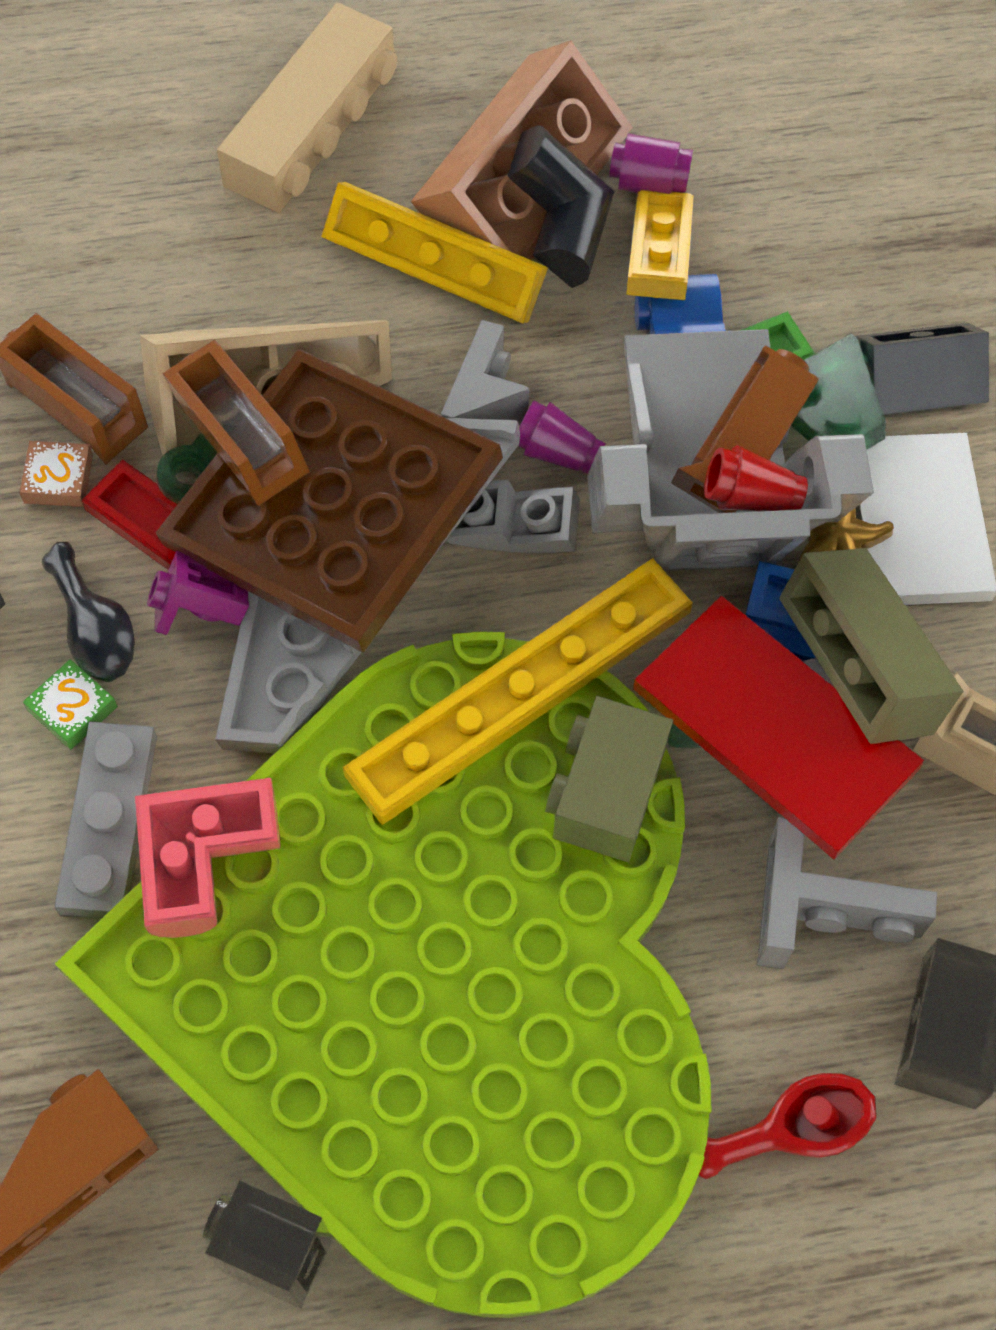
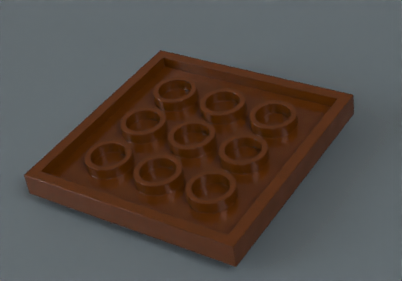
[156,349,503,653]

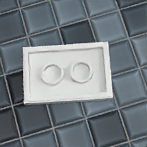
[856,433,996,605]

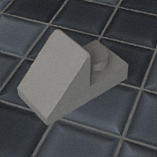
[441,320,530,424]

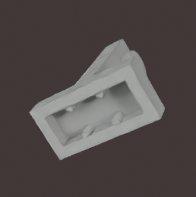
[757,817,937,969]

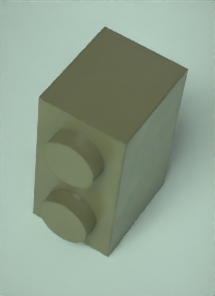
[545,696,673,863]

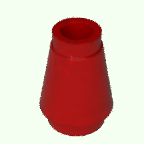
[704,445,808,512]

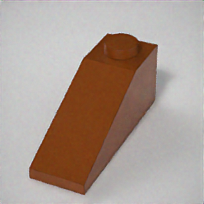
[0,1069,159,1275]

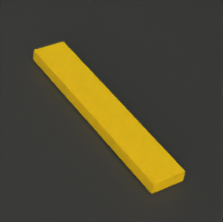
[343,558,693,825]

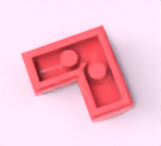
[135,778,280,938]

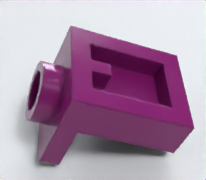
[147,551,249,635]

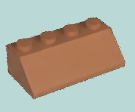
[411,40,633,260]

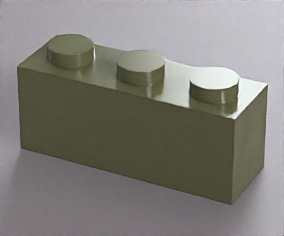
[779,548,964,744]

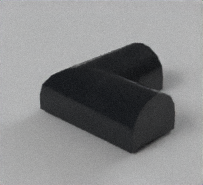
[507,126,615,288]

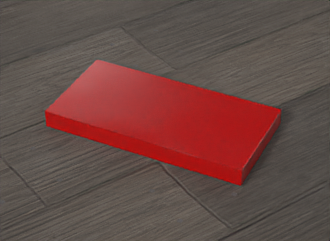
[633,596,924,860]

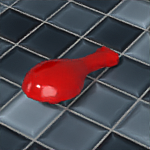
[698,1073,877,1180]

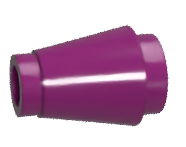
[518,400,606,474]

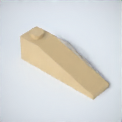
[140,320,392,466]

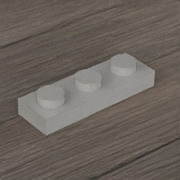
[54,722,157,919]

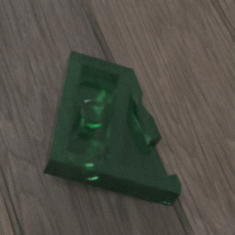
[791,333,886,450]

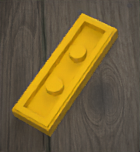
[626,190,694,300]

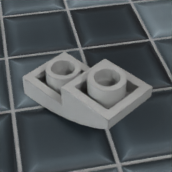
[447,479,580,553]

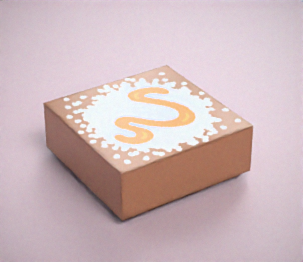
[20,441,93,507]

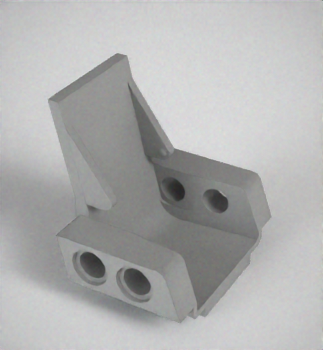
[587,329,874,571]

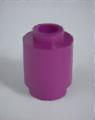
[609,133,693,194]

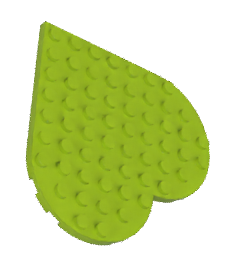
[55,631,712,1318]

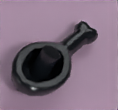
[42,542,135,682]

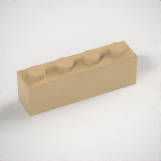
[217,2,397,213]

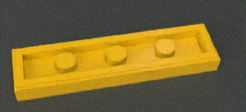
[321,182,548,324]

